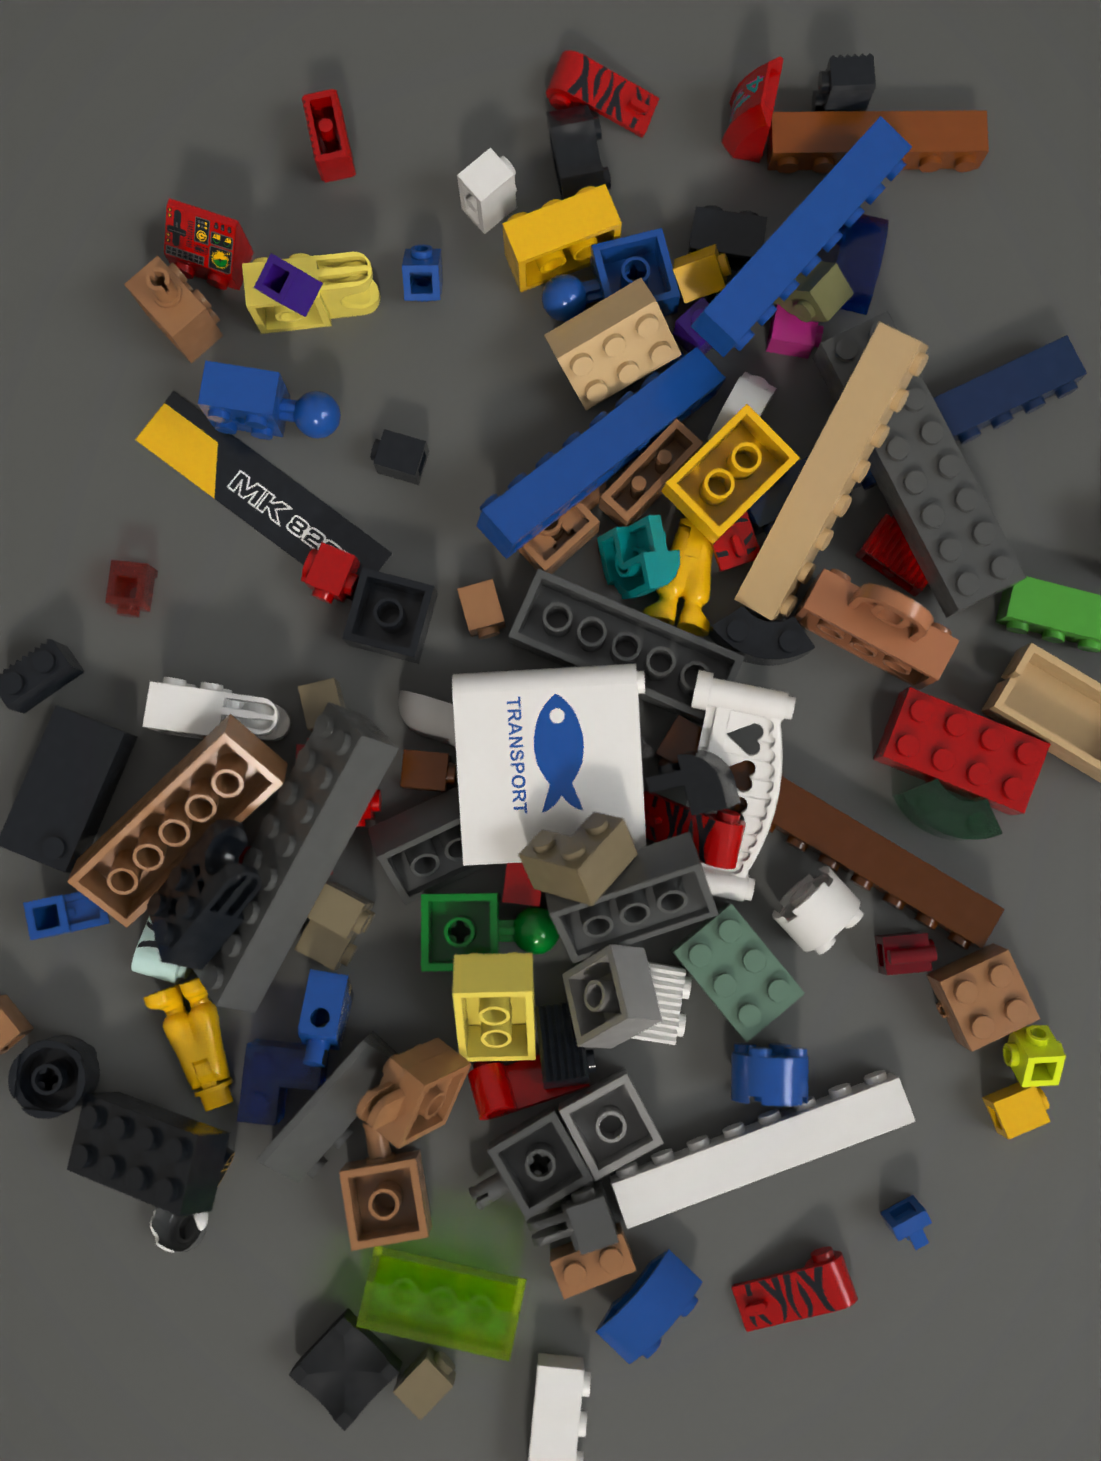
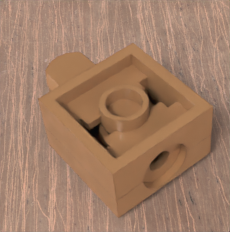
[518,482,606,574]
[356,1038,471,1149]

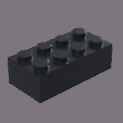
[67,1092,230,1216]

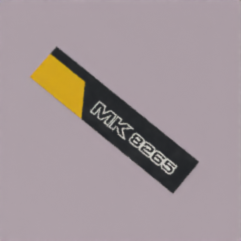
[135,391,393,602]

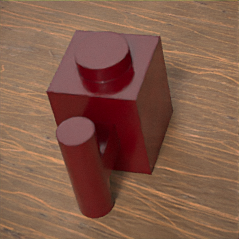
[874,931,937,975]

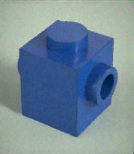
[402,244,443,302]

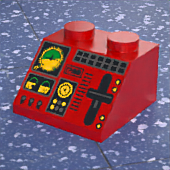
[164,198,254,291]

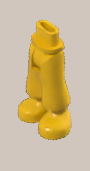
[643,516,713,636]
[143,977,234,1111]

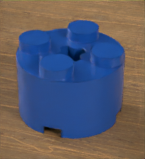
[731,1043,809,1106]

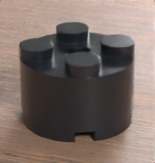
[8,1035,100,1119]

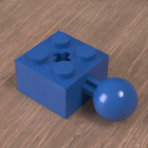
[542,228,680,322]
[198,360,341,440]

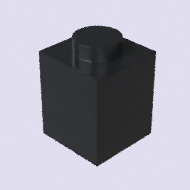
[370,429,429,485]

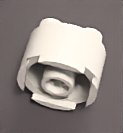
[772,866,864,955]

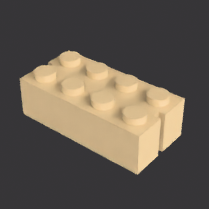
[981,642,1101,783]

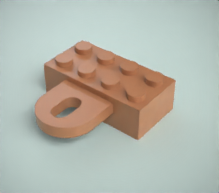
[793,568,960,690]

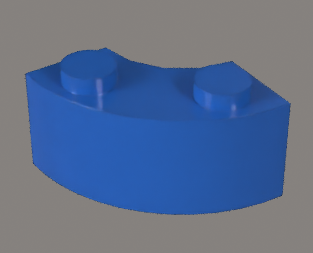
[595,1249,703,1364]

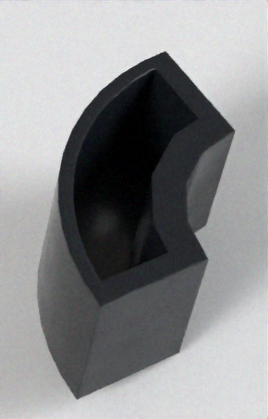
[546,104,611,200]
[708,606,815,666]

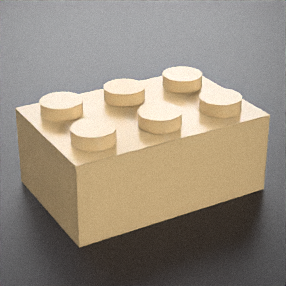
[544,277,682,410]

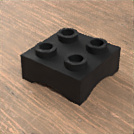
[289,1308,402,1431]

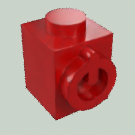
[301,542,360,604]

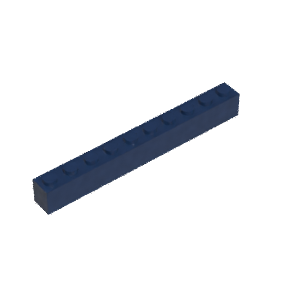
[747,335,1087,536]

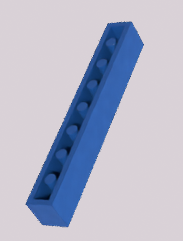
[690,116,912,358]
[476,347,726,559]

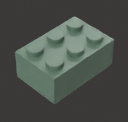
[670,903,805,1042]

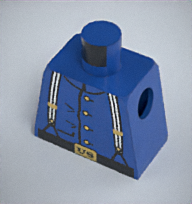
[298,969,354,1068]

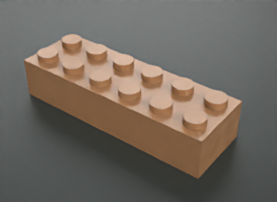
[67,714,288,928]

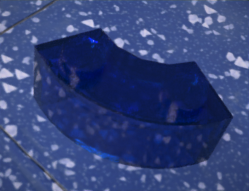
[833,214,889,315]

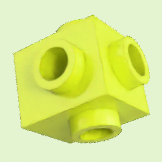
[1003,1025,1066,1087]

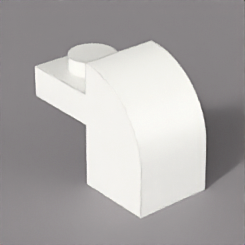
[707,372,777,440]

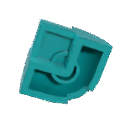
[597,515,680,599]

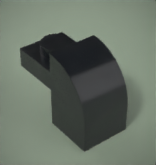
[646,750,740,816]

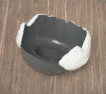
[150,1208,209,1252]

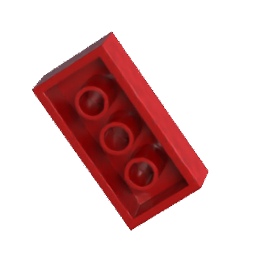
[873,687,1051,815]

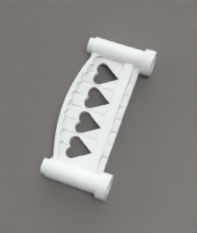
[686,670,796,902]

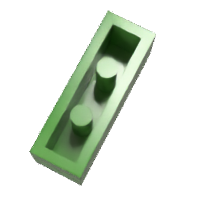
[995,576,1101,653]

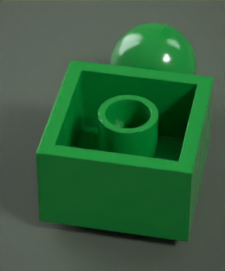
[421,893,560,971]

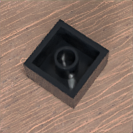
[342,567,438,664]

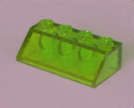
[356,1246,527,1362]

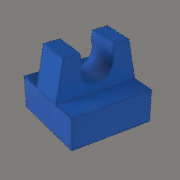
[880,1195,932,1250]

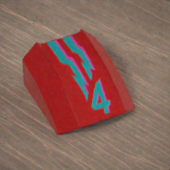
[721,56,784,163]

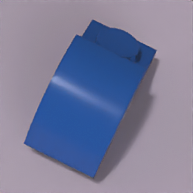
[23,892,111,940]

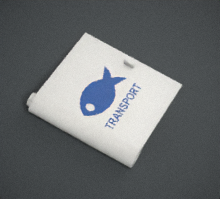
[452,663,646,866]

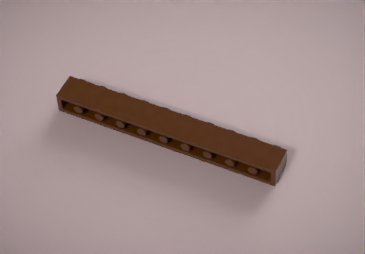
[653,715,1005,950]

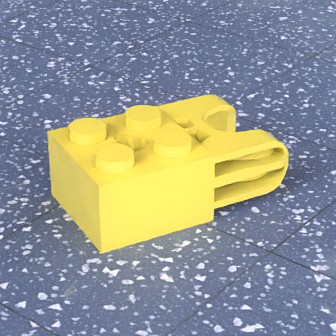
[242,252,380,334]

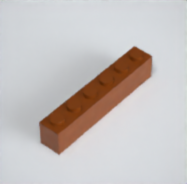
[767,110,989,174]

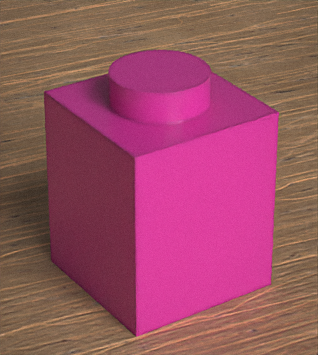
[766,304,824,359]

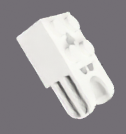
[143,677,291,741]

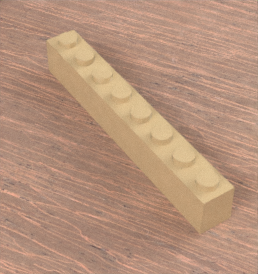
[734,322,929,621]

